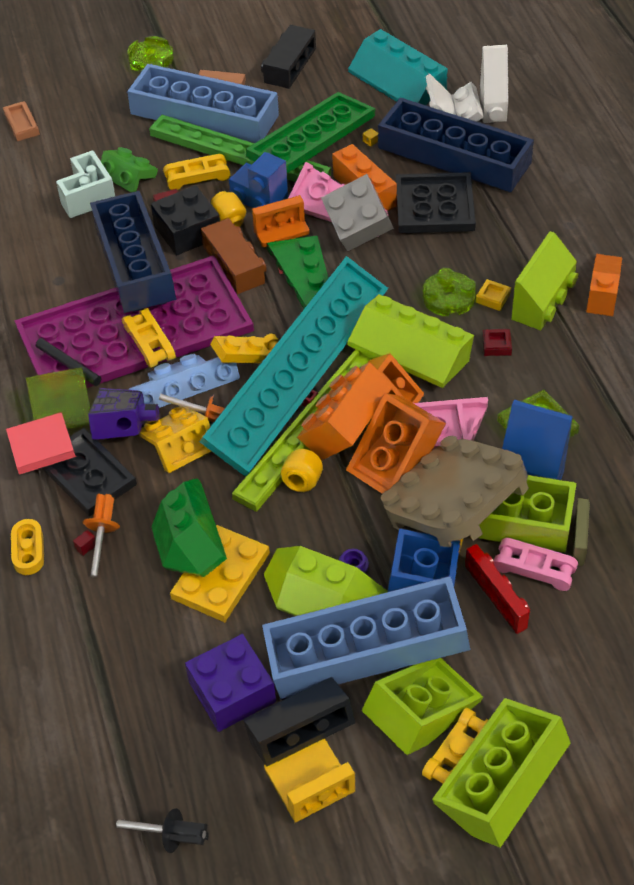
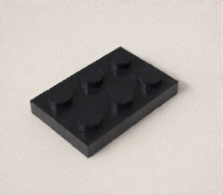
[42,428,137,517]

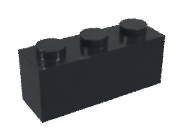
[261,24,316,89]
[243,677,356,767]

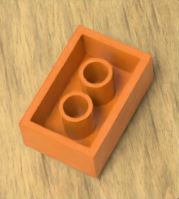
[297,362,393,461]

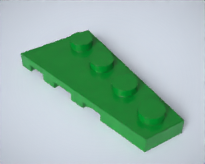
[267,235,328,309]

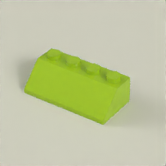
[347,294,474,388]
[432,698,571,848]

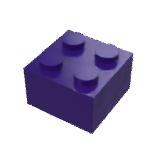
[185,634,276,732]

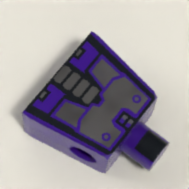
[88,388,159,439]

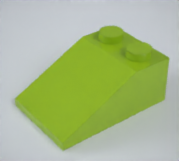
[361,658,483,755]

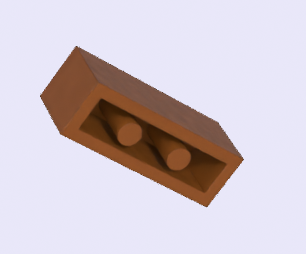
[201,218,267,294]

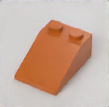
[346,393,446,494]

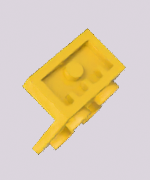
[139,406,211,473]
[264,738,355,823]

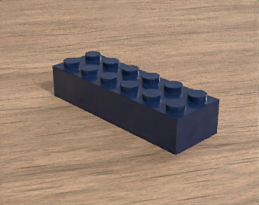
[378,97,534,192]
[90,191,177,313]

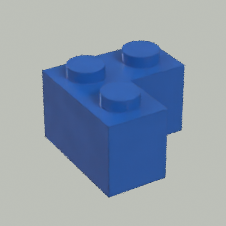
[229,152,288,208]

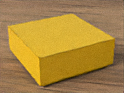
[476,279,511,311]

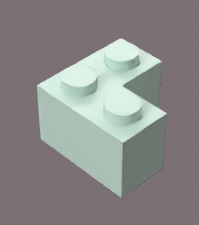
[56,150,115,218]

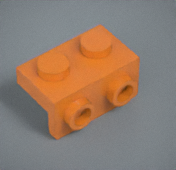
[252,195,310,247]

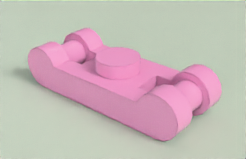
[494,538,578,591]

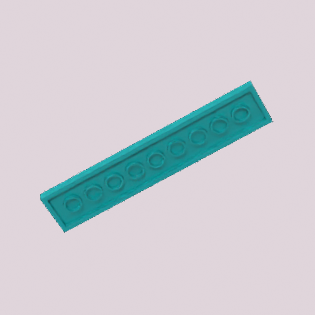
[199,256,388,477]

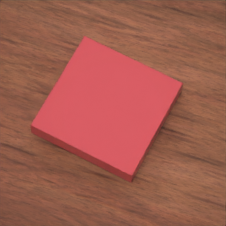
[6,412,76,475]

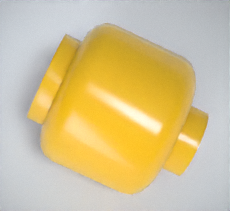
[210,191,246,227]
[281,449,323,492]

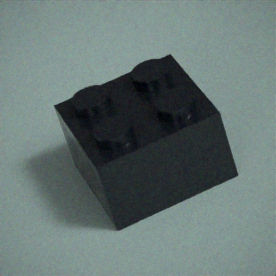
[151,185,220,256]

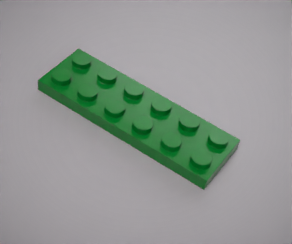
[246,92,375,173]

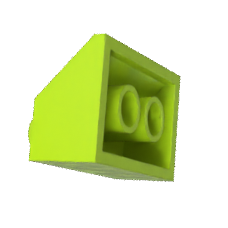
[511,231,578,331]

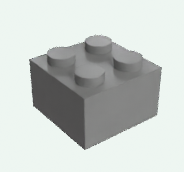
[321,174,394,251]

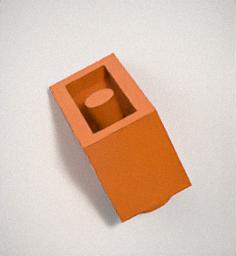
[368,353,424,403]

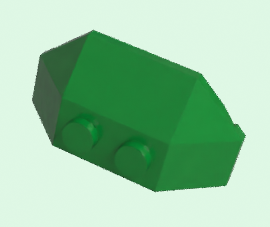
[151,478,227,577]

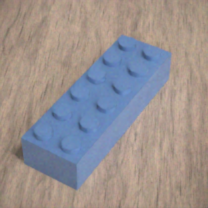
[127,64,279,143]
[262,576,470,699]

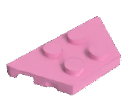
[414,397,488,450]

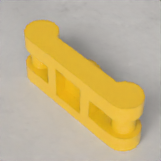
[163,154,231,190]
[122,308,176,368]
[422,707,488,785]

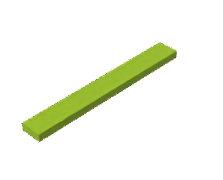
[232,349,375,512]

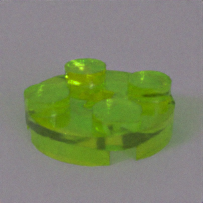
[127,36,174,71]
[423,268,476,316]

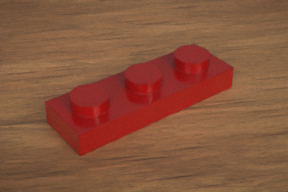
[465,544,530,634]

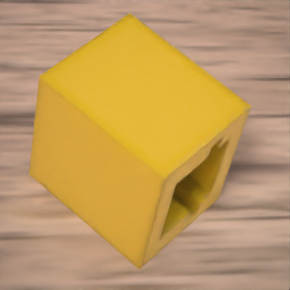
[363,128,378,146]

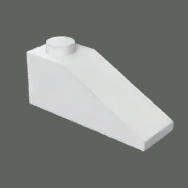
[479,44,508,123]

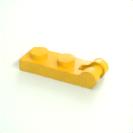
[210,334,279,363]

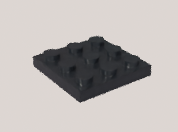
[396,172,476,233]

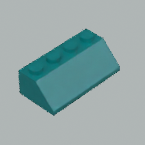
[348,29,448,105]

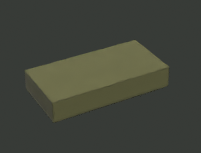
[572,498,590,566]

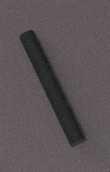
[35,338,102,386]

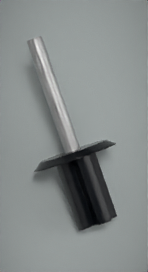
[116,808,209,853]

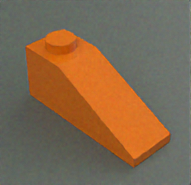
[586,254,622,316]

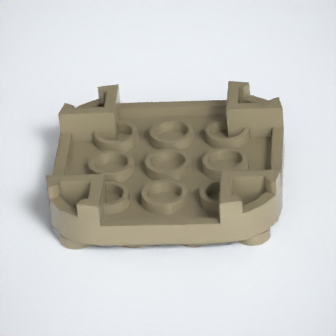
[381,436,529,547]

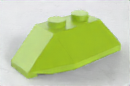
[264,546,387,616]

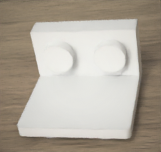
[426,74,484,122]

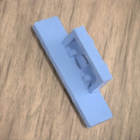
[129,354,240,408]

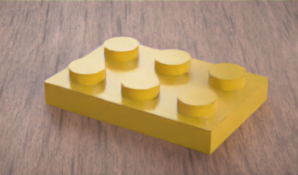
[170,525,270,623]

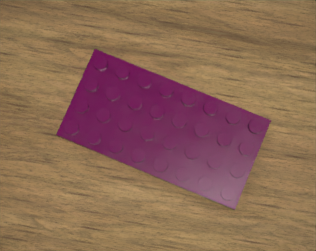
[14,256,254,401]

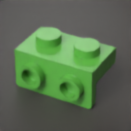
[101,147,158,192]

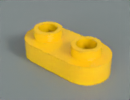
[11,519,44,575]

